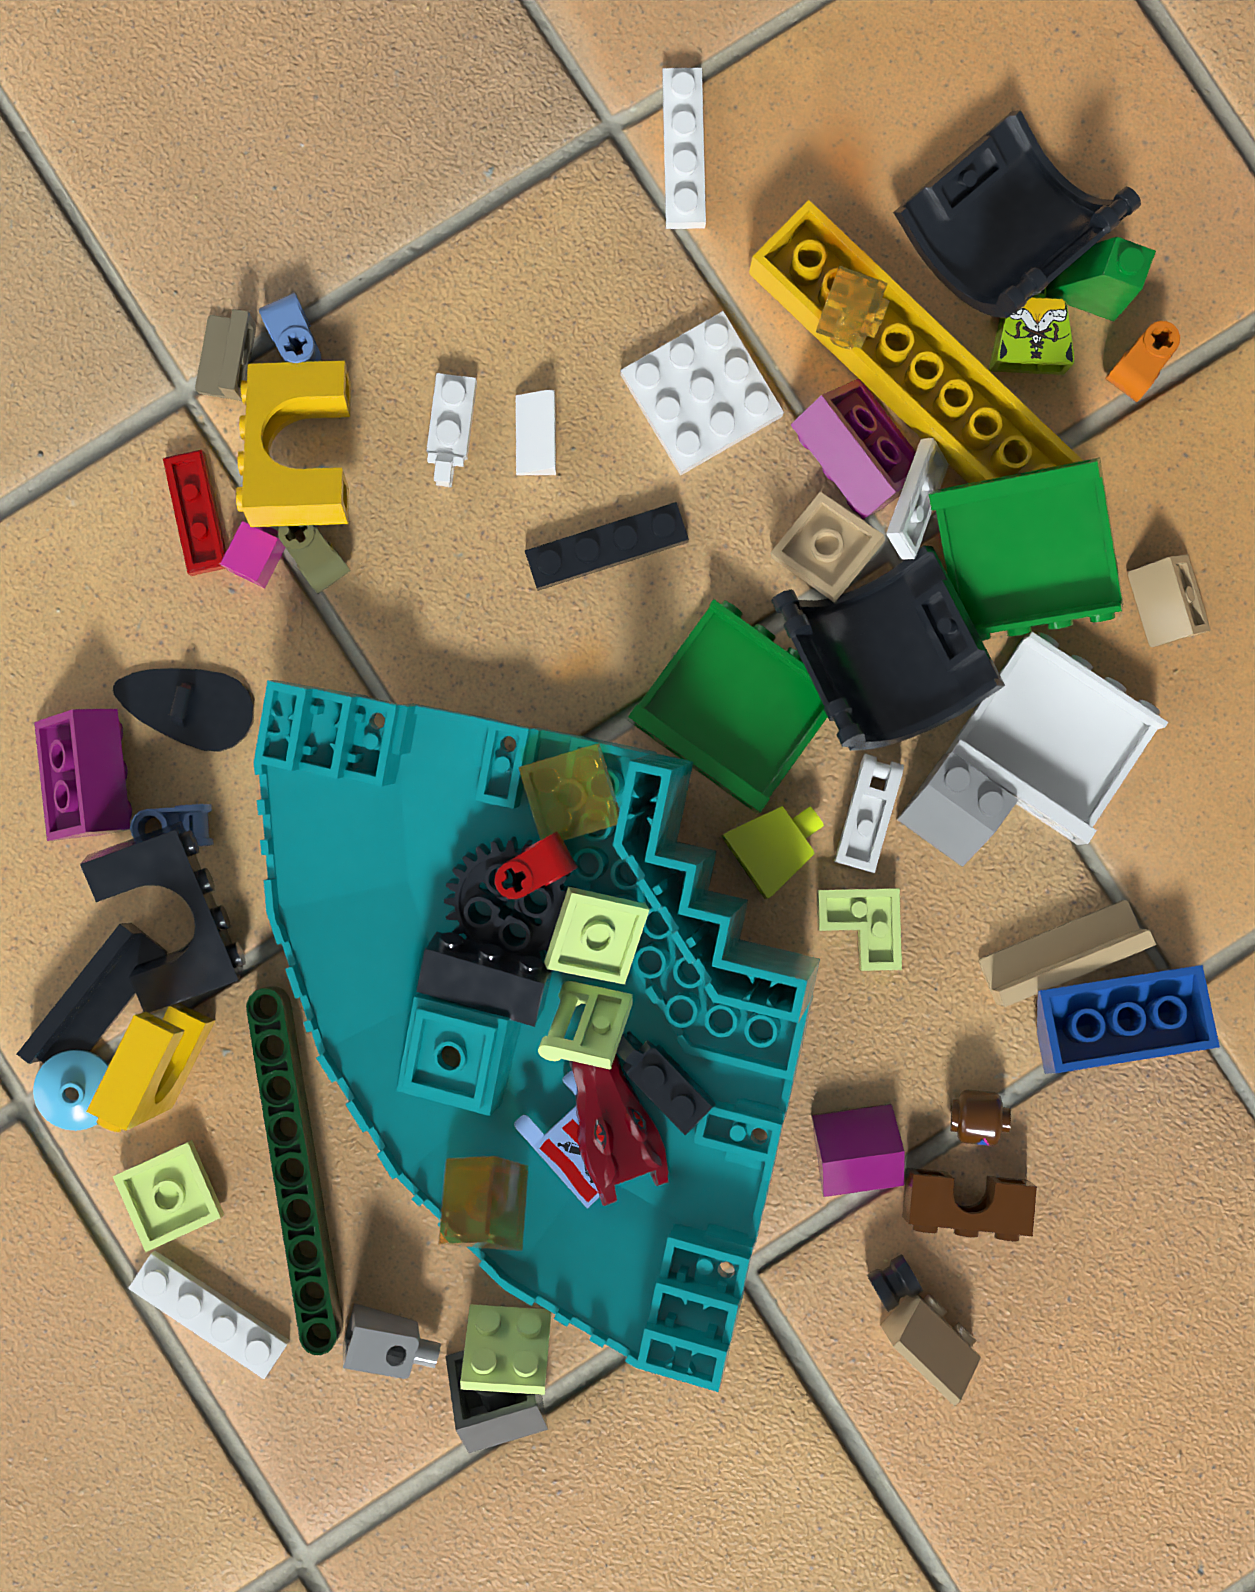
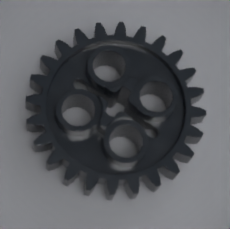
[444,836,576,961]

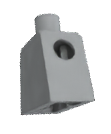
[343,1303,441,1379]

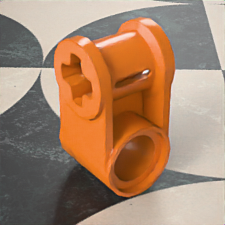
[1105,321,1180,402]

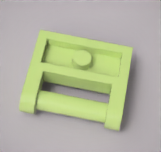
[538,981,632,1069]

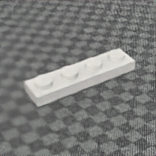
[662,68,706,229]
[128,1250,290,1379]

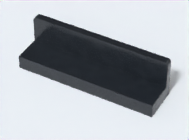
[16,923,167,1064]

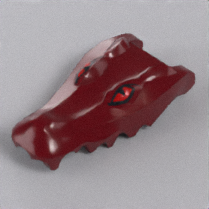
[569,1054,668,1206]

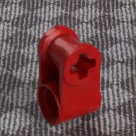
[495,831,578,899]

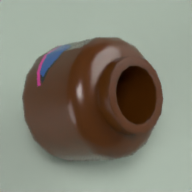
[950,1090,1011,1146]

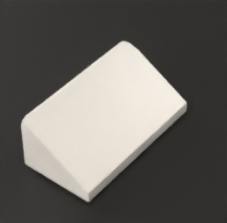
[516,390,556,475]

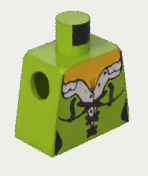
[989,288,1074,375]

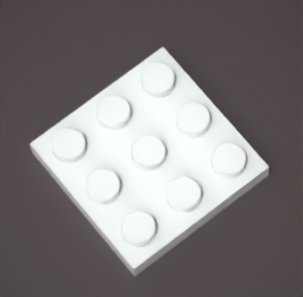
[620,311,784,476]

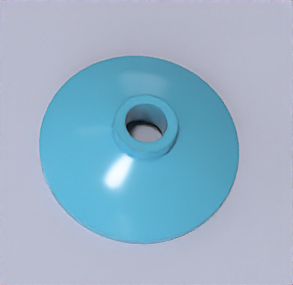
[33,1049,109,1131]

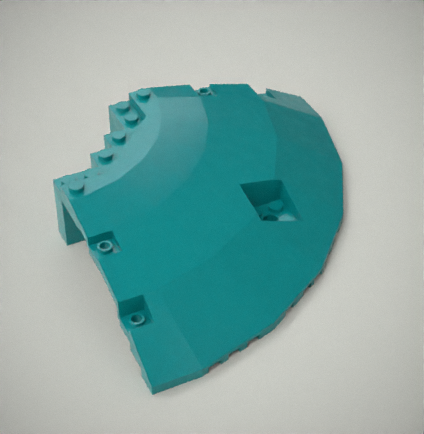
[253,680,820,1392]

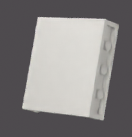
[945,632,1168,845]

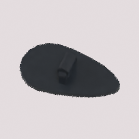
[113,668,254,752]

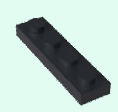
[525,502,689,591]

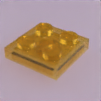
[518,743,620,840]

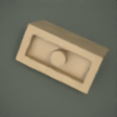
[1128,554,1211,647]

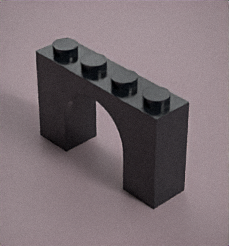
[80,821,246,1013]

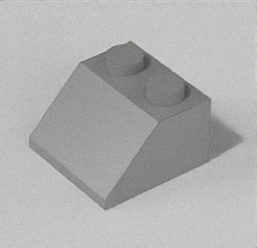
[896,751,1019,867]

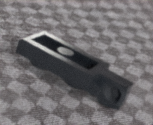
[616,1031,716,1135]

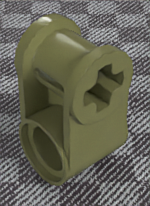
[278,525,351,594]

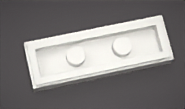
[886,438,949,559]

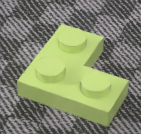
[817,888,902,971]

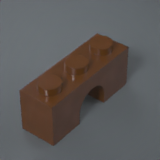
[902,1168,1037,1242]

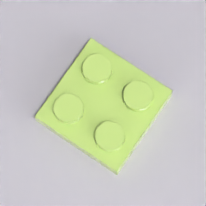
[544,887,650,984]
[113,1140,225,1252]
[460,1304,551,1395]

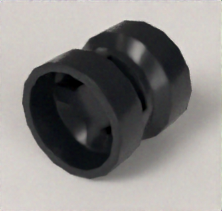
[867,1254,923,1312]

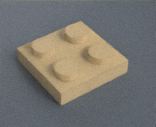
[770,492,885,602]

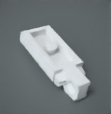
[426,373,477,487]

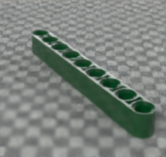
[246,986,343,1355]

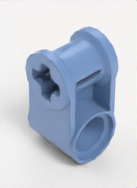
[258,292,322,363]
[130,804,213,846]

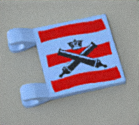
[514,1071,599,1209]

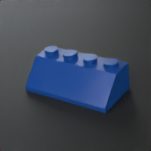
[1037,965,1220,1074]

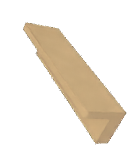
[979,900,1156,1007]

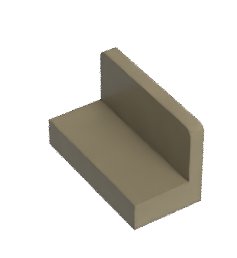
[195,309,257,401]

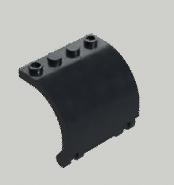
[893,110,1141,318]
[771,545,1005,751]

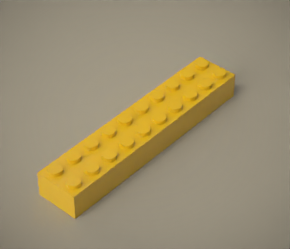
[749,200,1083,483]

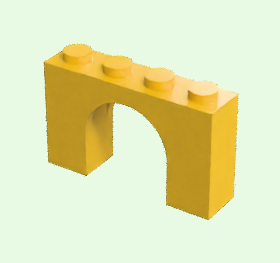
[236,360,351,527]
[86,1003,216,1132]

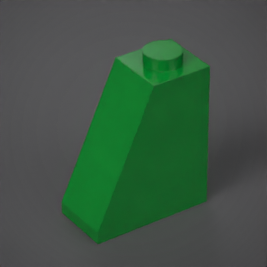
[1046,237,1156,322]

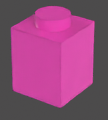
[220,521,285,589]

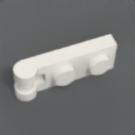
[834,754,904,873]

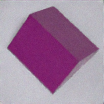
[811,1104,905,1197]

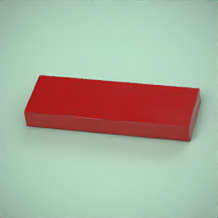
[163,449,226,576]

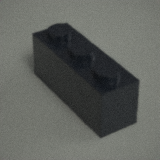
[416,931,553,1027]

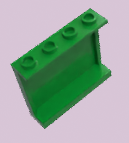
[929,457,1124,641]
[628,599,828,814]

